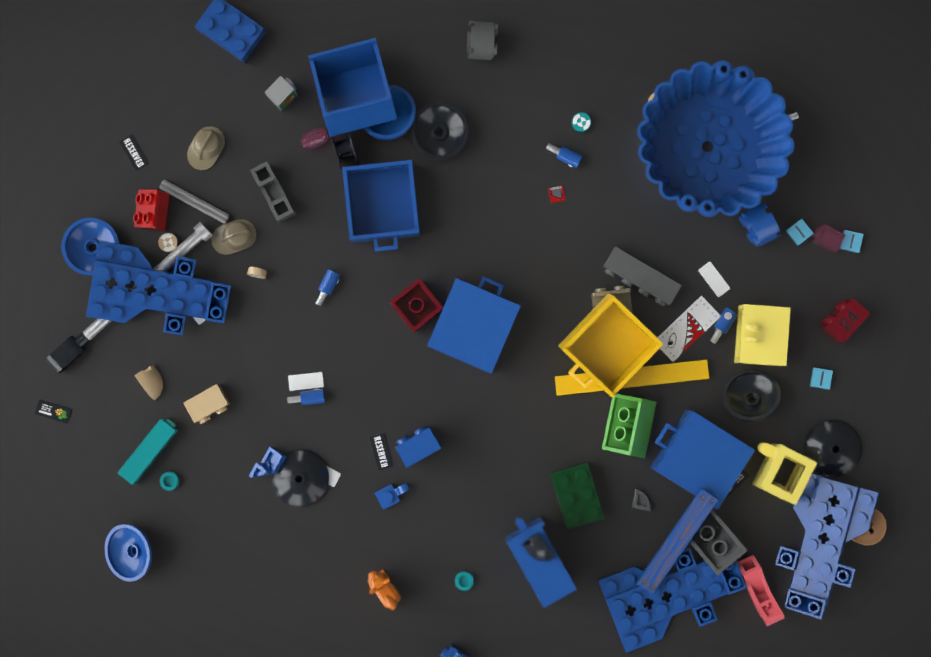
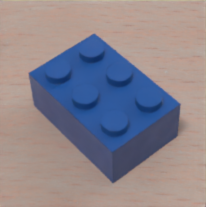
[195,0,266,63]
[395,425,442,468]

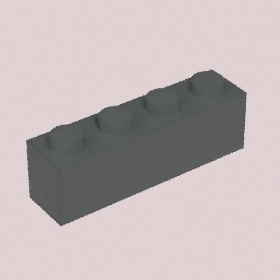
[602,247,682,307]

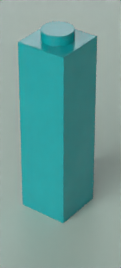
[118,418,178,485]

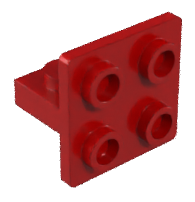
[133,189,170,231]

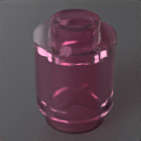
[300,126,329,151]

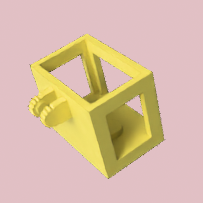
[734,304,790,366]
[752,442,817,505]

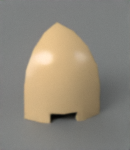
[134,365,163,400]

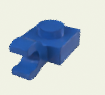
[375,482,410,510]

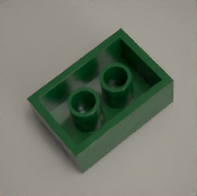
[550,462,604,530]

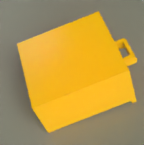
[558,293,663,398]

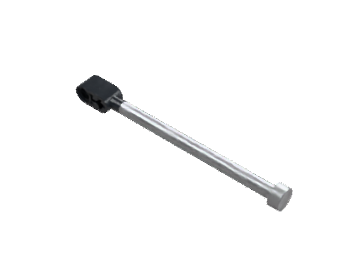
[46,222,213,374]

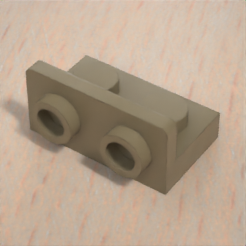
[591,285,633,312]

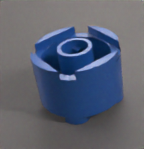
[738,202,781,247]

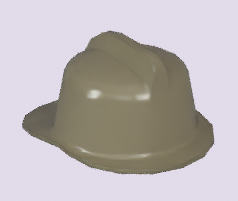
[187,126,225,170]
[211,219,257,255]

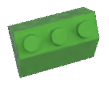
[602,394,657,458]

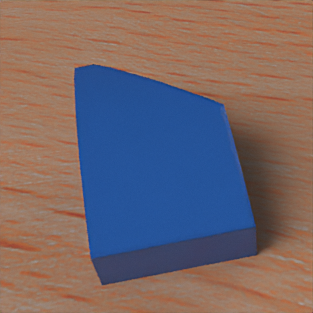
[249,446,287,478]

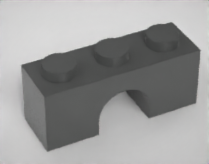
[250,161,296,223]

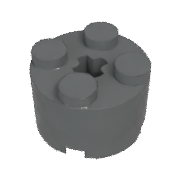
[467,20,498,60]

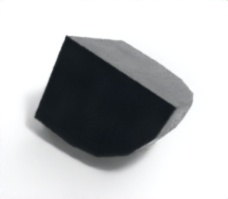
[521,533,556,562]

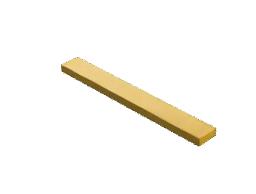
[555,360,709,396]

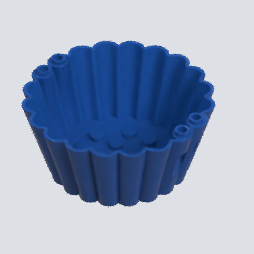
[637,60,794,217]

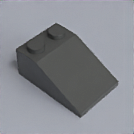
[689,509,748,575]

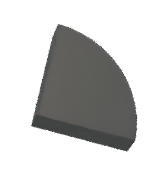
[631,489,651,511]

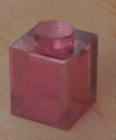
[813,224,845,253]

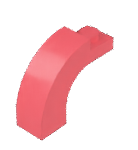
[737,555,784,626]

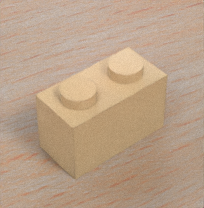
[183,384,230,424]

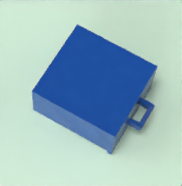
[308,38,397,137]
[342,160,420,252]
[427,276,520,374]
[650,409,755,509]
[505,517,577,608]

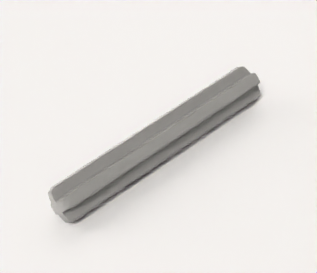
[159,180,229,223]

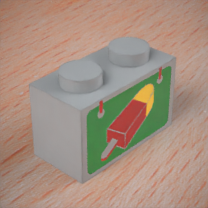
[264,76,297,111]

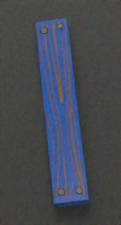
[636,488,719,594]

